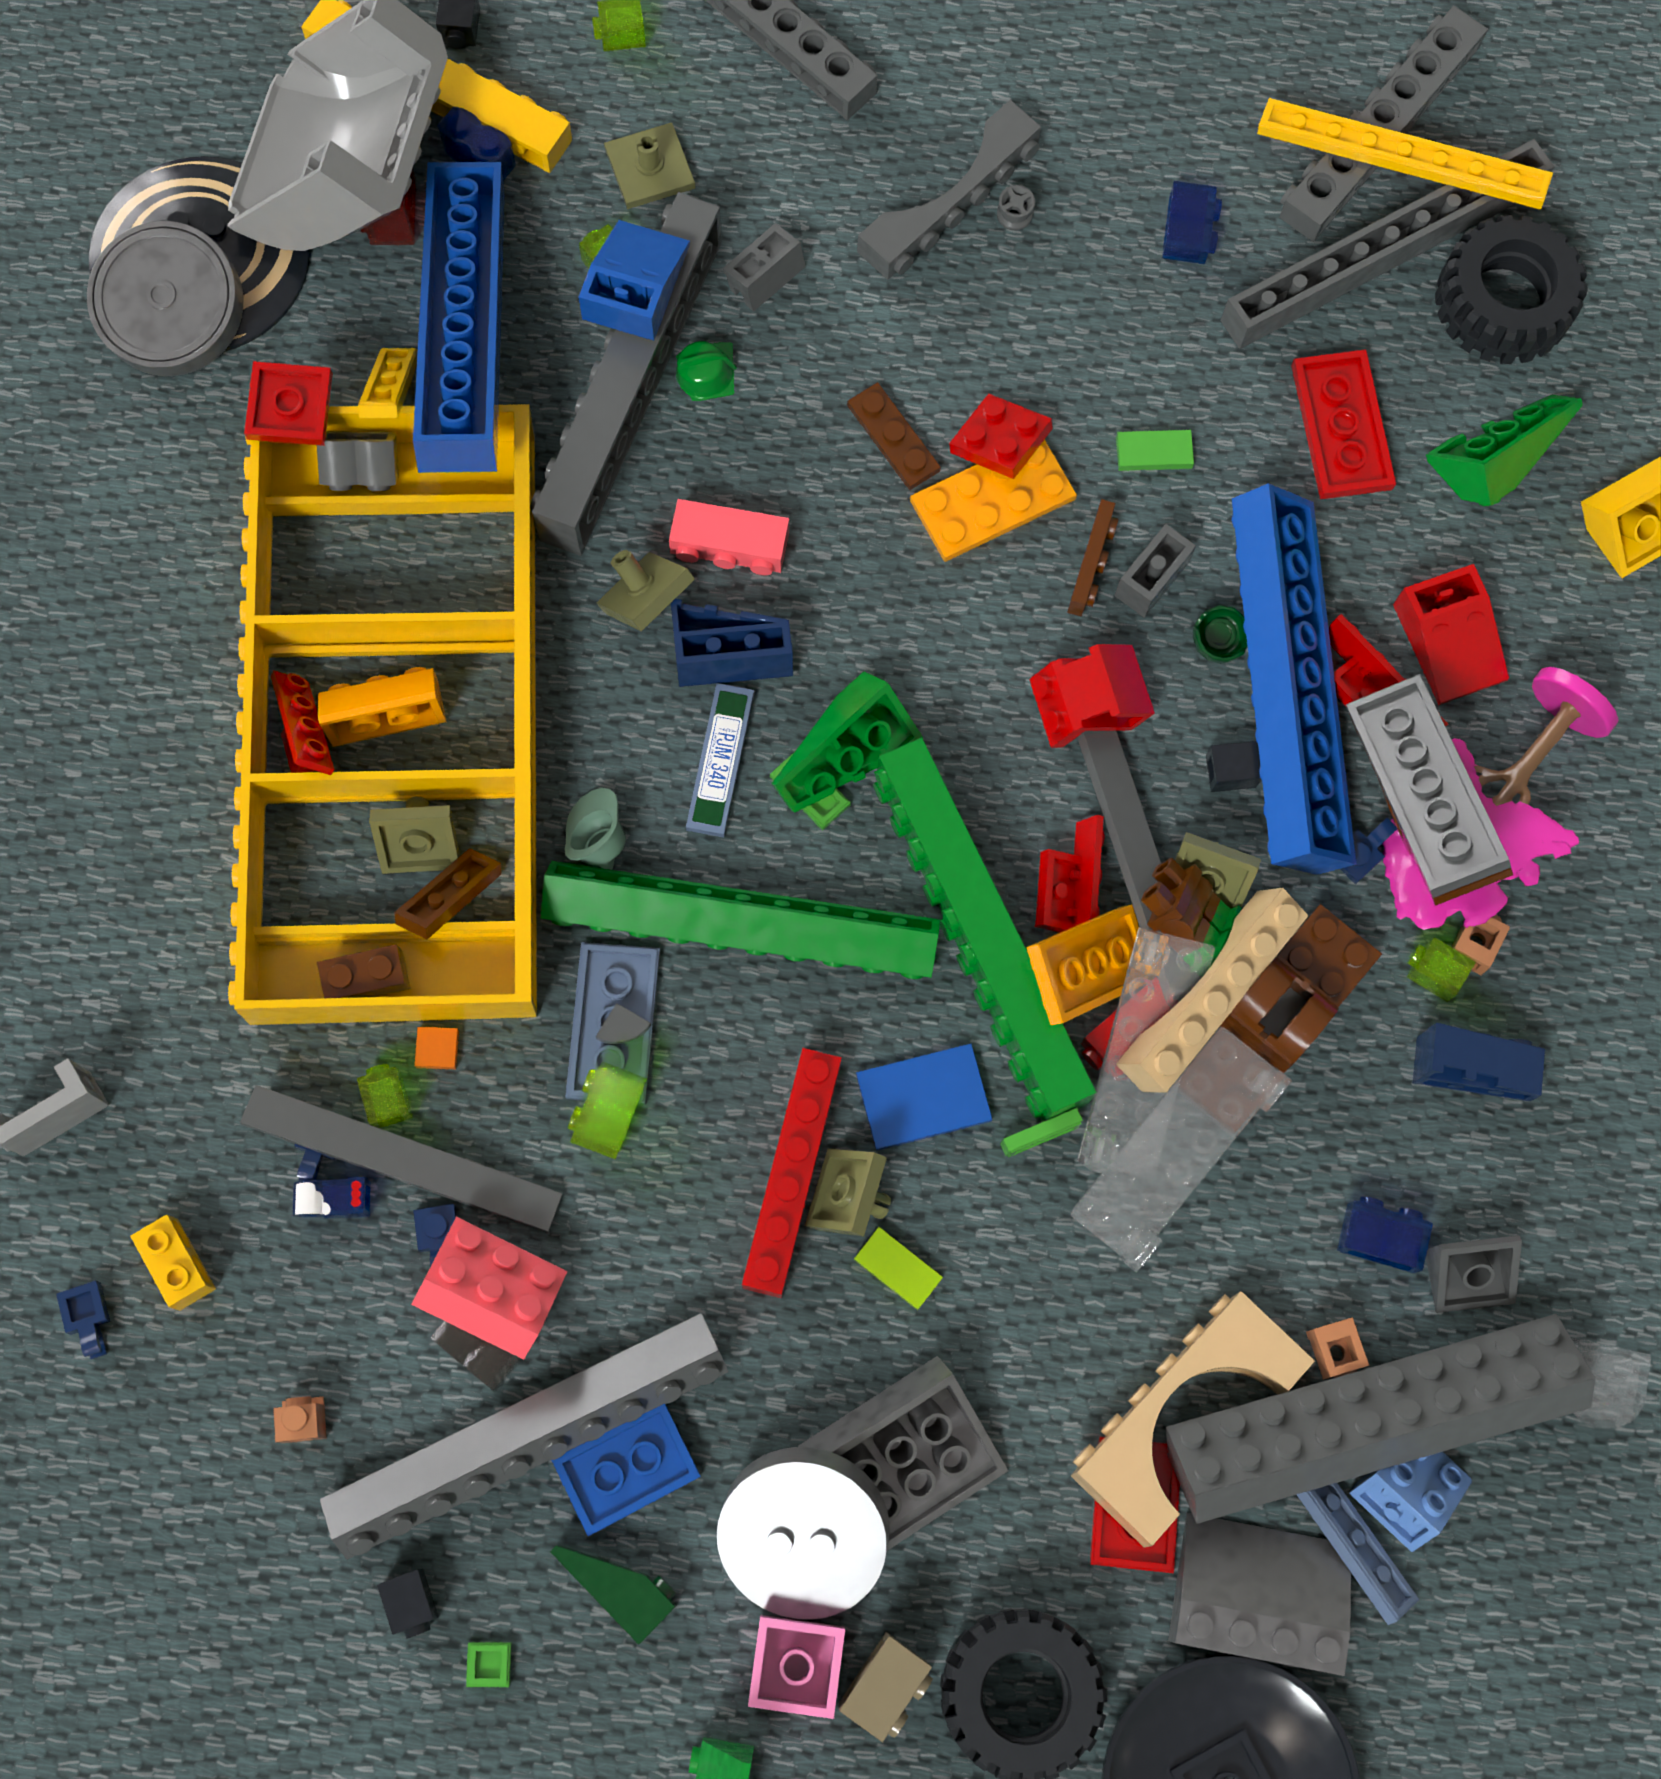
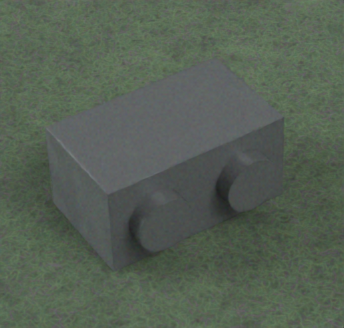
[1114,524,1196,618]

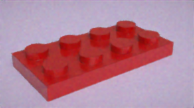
[1291,349,1396,500]

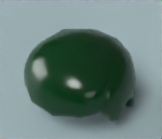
[1192,605,1248,664]

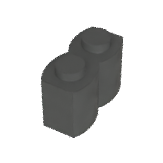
[317,431,399,491]

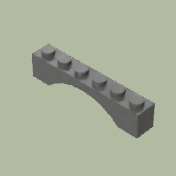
[857,100,1041,280]

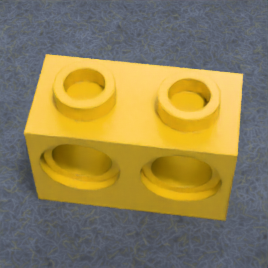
[130,1214,216,1311]

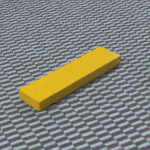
[358,348,418,418]

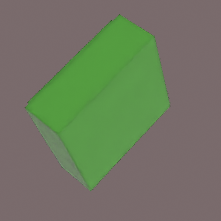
[466,1642,512,1687]

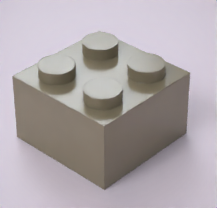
[838,1632,933,1743]

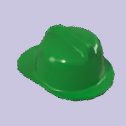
[676,341,737,401]

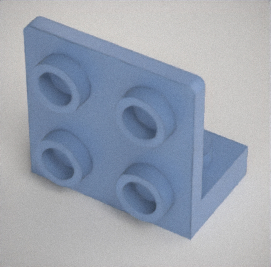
[1349,1452,1472,1552]

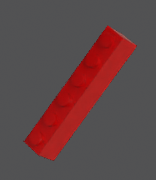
[742,1048,842,1299]

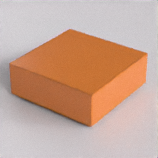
[415,1027,459,1070]

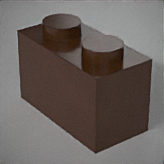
[317,944,411,998]

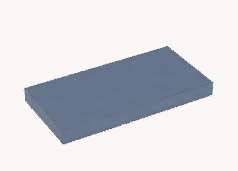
[565,942,660,1105]

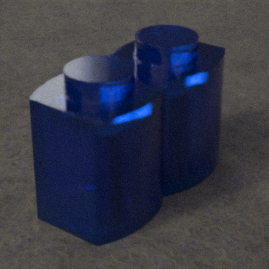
[438,107,516,181]
[1162,181,1222,264]
[1337,1196,1433,1273]

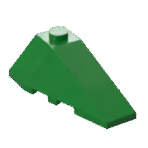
[1426,394,1583,506]
[771,671,923,813]
[688,1737,754,1779]

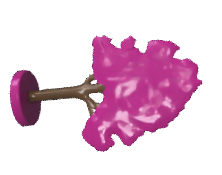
[1382,667,1619,930]

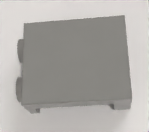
[0,1058,109,1156]

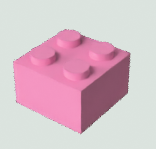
[748,1615,845,1719]

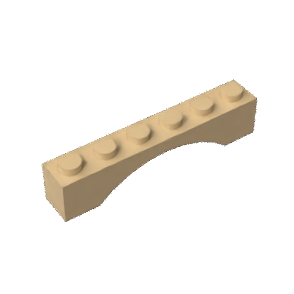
[1116,888,1308,1093]

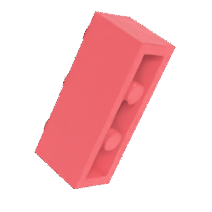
[669,499,789,576]

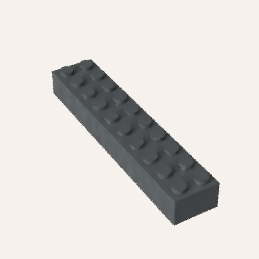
[530,192,722,556]
[1166,1314,1595,1524]

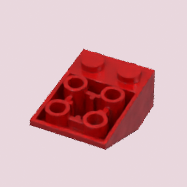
[1393,564,1509,705]

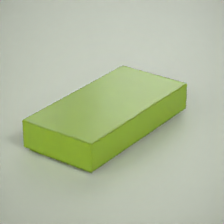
[854,1227,943,1311]

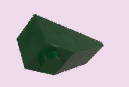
[550,1545,677,1645]

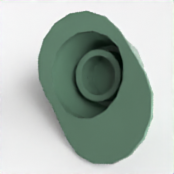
[565,788,626,870]

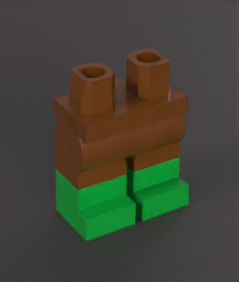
[1141,858,1242,978]

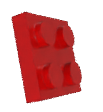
[244,361,333,446]
[949,393,1053,479]

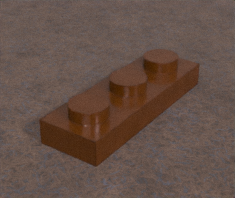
[847,382,941,491]
[1067,499,1119,617]
[394,848,501,940]

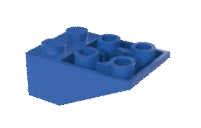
[578,220,690,341]

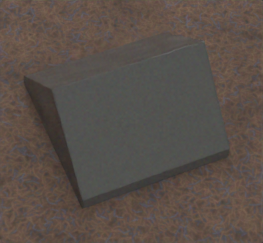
[1425,1235,1522,1313]

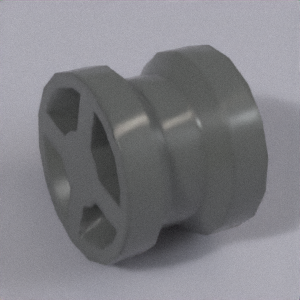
[997,185,1035,231]

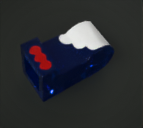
[293,1177,371,1219]

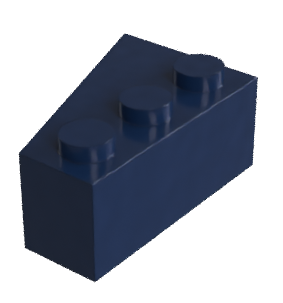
[671,598,793,687]
[1413,1022,1545,1102]

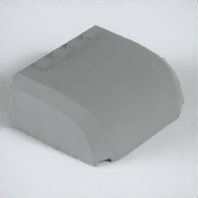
[228,0,448,251]

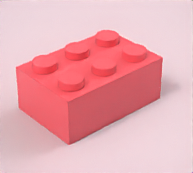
[411,1217,568,1360]

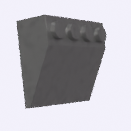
[798,1356,1008,1551]
[1168,1513,1351,1676]

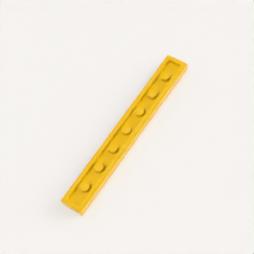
[1257,98,1553,210]

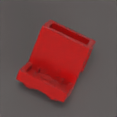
[1029,644,1155,748]

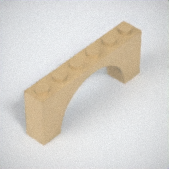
[1070,1291,1315,1548]

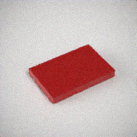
[1090,1437,1180,1573]

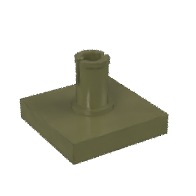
[604,122,695,209]
[597,550,695,631]
[369,797,460,874]
[1174,832,1261,909]
[805,1149,891,1237]

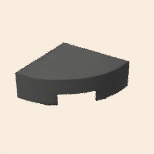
[596,1003,651,1044]

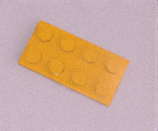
[910,439,1077,562]
[1026,904,1155,1025]

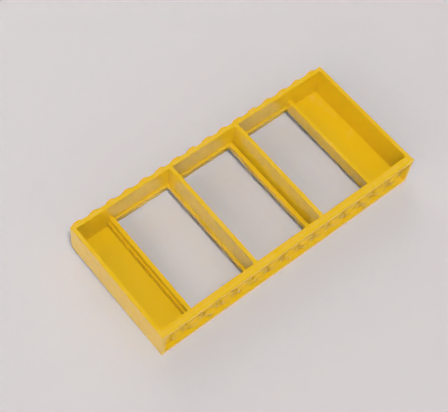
[228,404,537,1025]

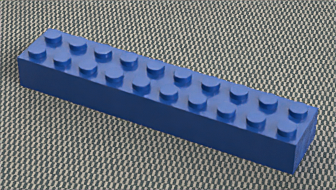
[413,162,505,473]
[1232,483,1356,874]

